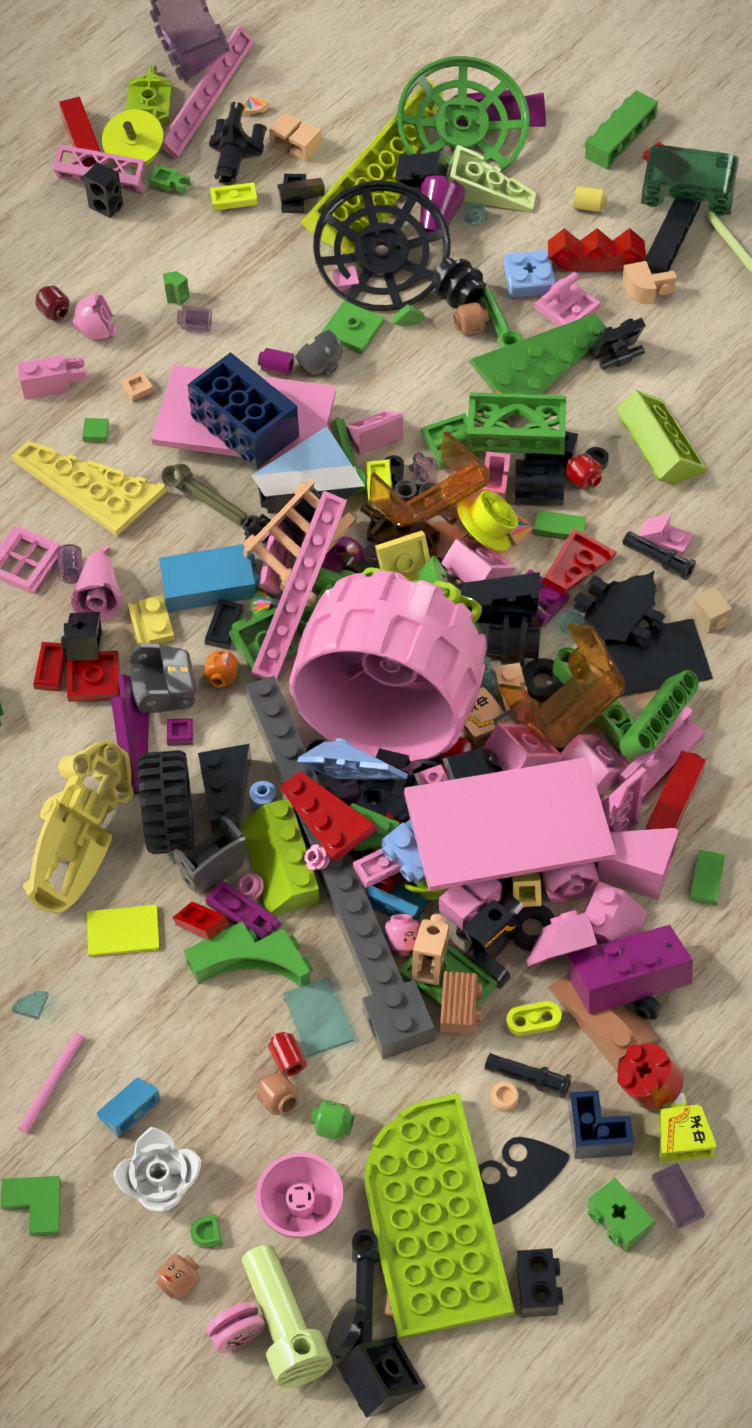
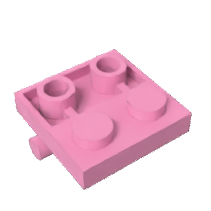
[535,272,601,327]

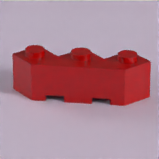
[548,228,646,271]

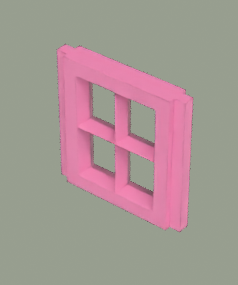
[0,526,65,594]

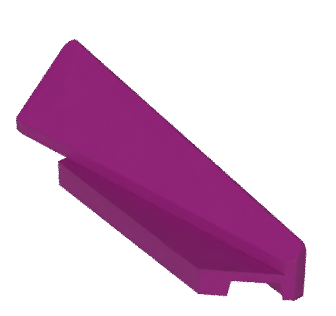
[437,88,546,127]
[111,674,149,794]

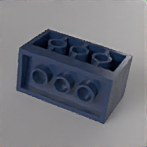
[187,352,300,469]

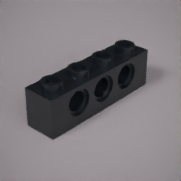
[349,748,411,856]

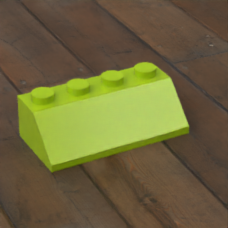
[616,390,707,484]
[240,799,320,916]

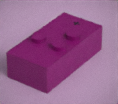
[567,924,693,1014]

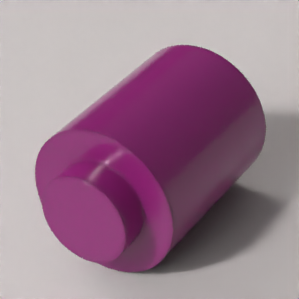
[258,348,295,377]

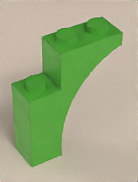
[184,922,313,988]

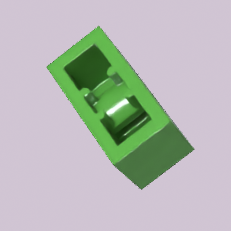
[587,1178,654,1252]

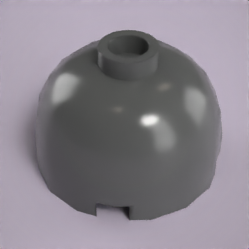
[295,330,343,375]

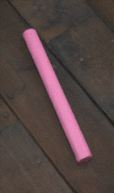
[18,1032,84,1134]

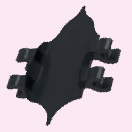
[574,571,666,649]

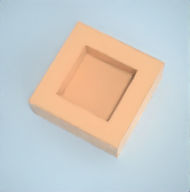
[121,371,154,402]

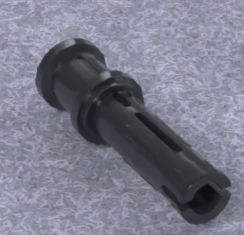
[622,531,696,580]
[484,1053,572,1099]

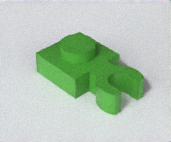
[148,165,191,193]

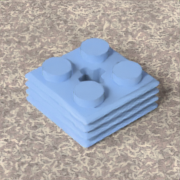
[504,250,555,298]

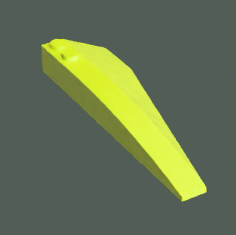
[300,78,444,254]

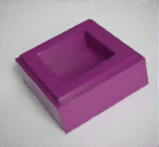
[167,718,194,746]

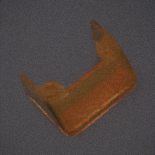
[369,431,490,527]
[497,623,625,748]

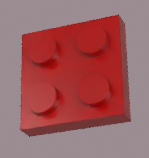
[67,650,120,702]

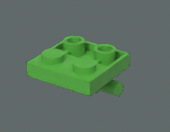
[421,413,484,469]

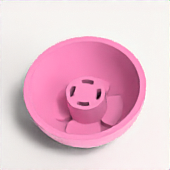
[256,1153,343,1239]

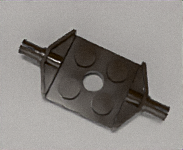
[360,503,445,569]

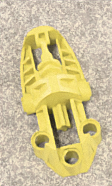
[23,739,133,913]

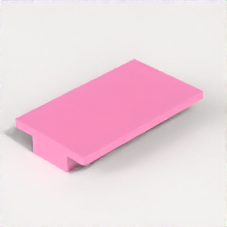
[152,365,336,461]
[404,757,616,891]

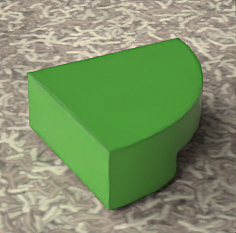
[392,304,425,326]

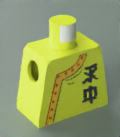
[659,1093,717,1163]

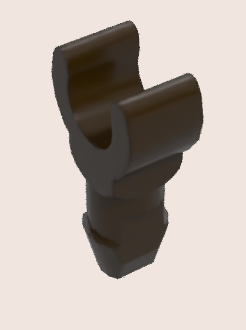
[339,552,365,574]

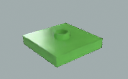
[321,301,385,354]

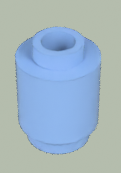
[249,781,277,812]

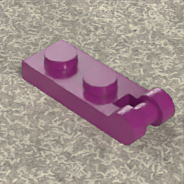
[205,880,282,941]

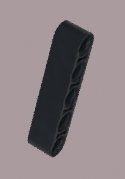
[645,187,703,274]

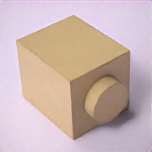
[692,587,732,633]

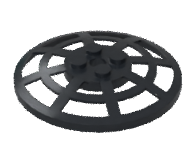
[313,181,451,311]

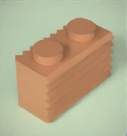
[440,971,483,1035]

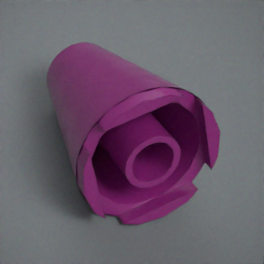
[420,175,466,242]

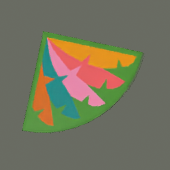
[251,588,272,618]

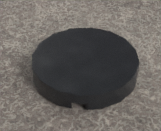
[326,1299,366,1359]

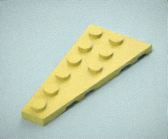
[11,441,167,536]

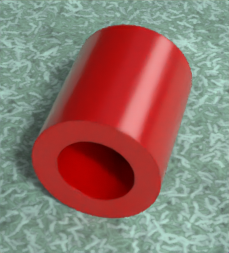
[268,1032,307,1077]

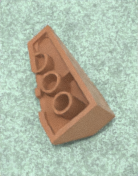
[548,974,661,1072]

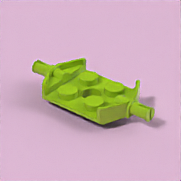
[125,65,173,127]

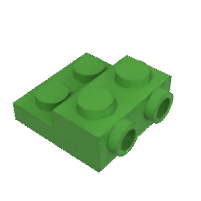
[229,608,298,676]

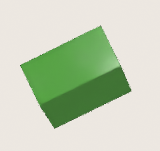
[163,271,190,305]

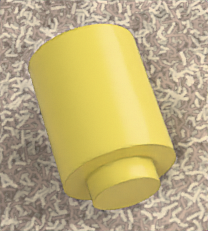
[573,186,608,212]

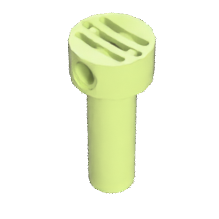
[242,1245,333,1388]

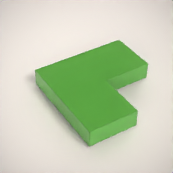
[1,1176,61,1236]

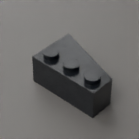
[461,572,540,626]
[198,743,252,834]

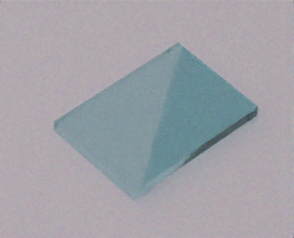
[283,977,354,1057]

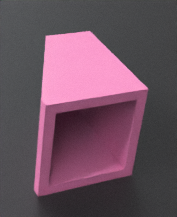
[595,828,679,900]

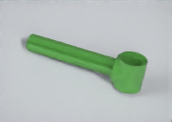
[481,288,522,348]
[331,417,368,494]

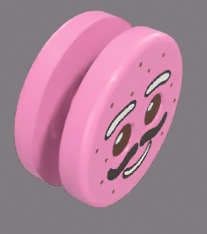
[206,1301,266,1353]

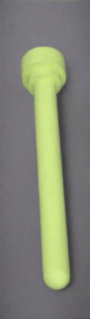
[707,212,752,273]

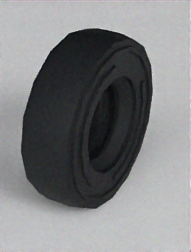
[522,658,565,703]
[512,904,555,951]

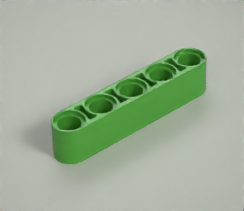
[553,647,635,754]
[620,670,699,760]

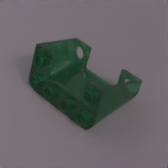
[641,145,739,216]

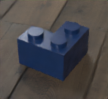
[568,1090,634,1159]

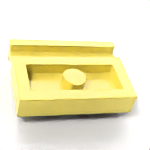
[127,595,175,646]

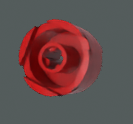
[617,1044,684,1110]

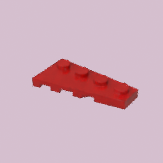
[279,771,378,862]

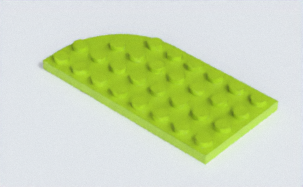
[364,1093,515,1341]

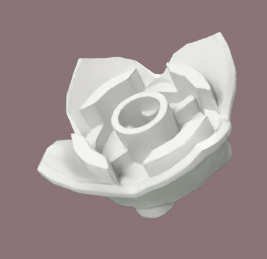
[113,1127,202,1212]

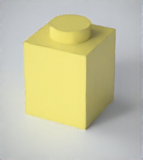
[511,872,541,907]

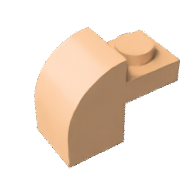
[622,261,676,304]

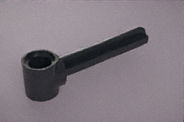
[352,1229,379,1347]

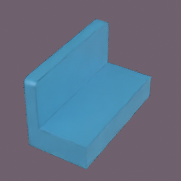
[366,884,428,921]
[97,1077,161,1138]

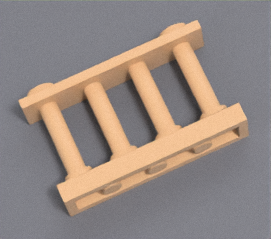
[243,478,356,591]

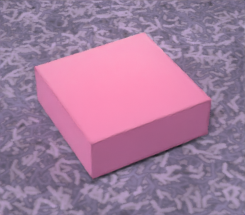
[332,266,359,291]

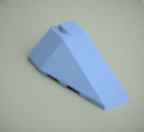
[297,738,408,781]

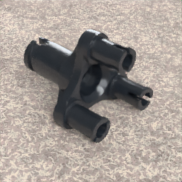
[209,102,267,185]

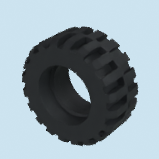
[138,750,194,855]

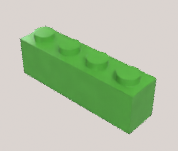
[585,90,658,169]

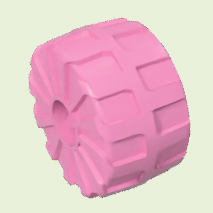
[290,571,487,763]

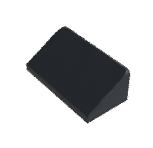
[277,177,325,203]

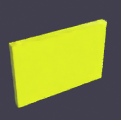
[87,904,160,957]

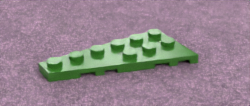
[468,313,607,416]

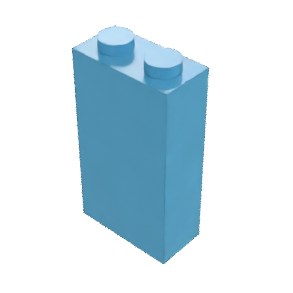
[159,544,259,612]

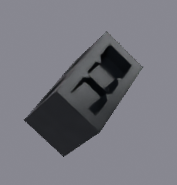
[83,162,124,218]
[516,1248,563,1318]

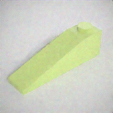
[446,145,536,212]

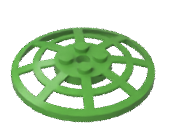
[397,56,530,173]

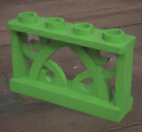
[466,392,567,454]

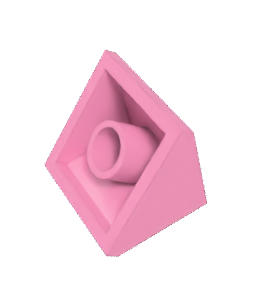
[346,410,403,454]

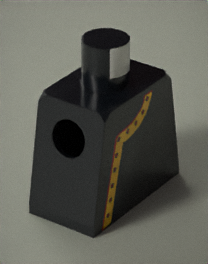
[463,896,524,959]

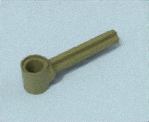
[161,464,246,525]

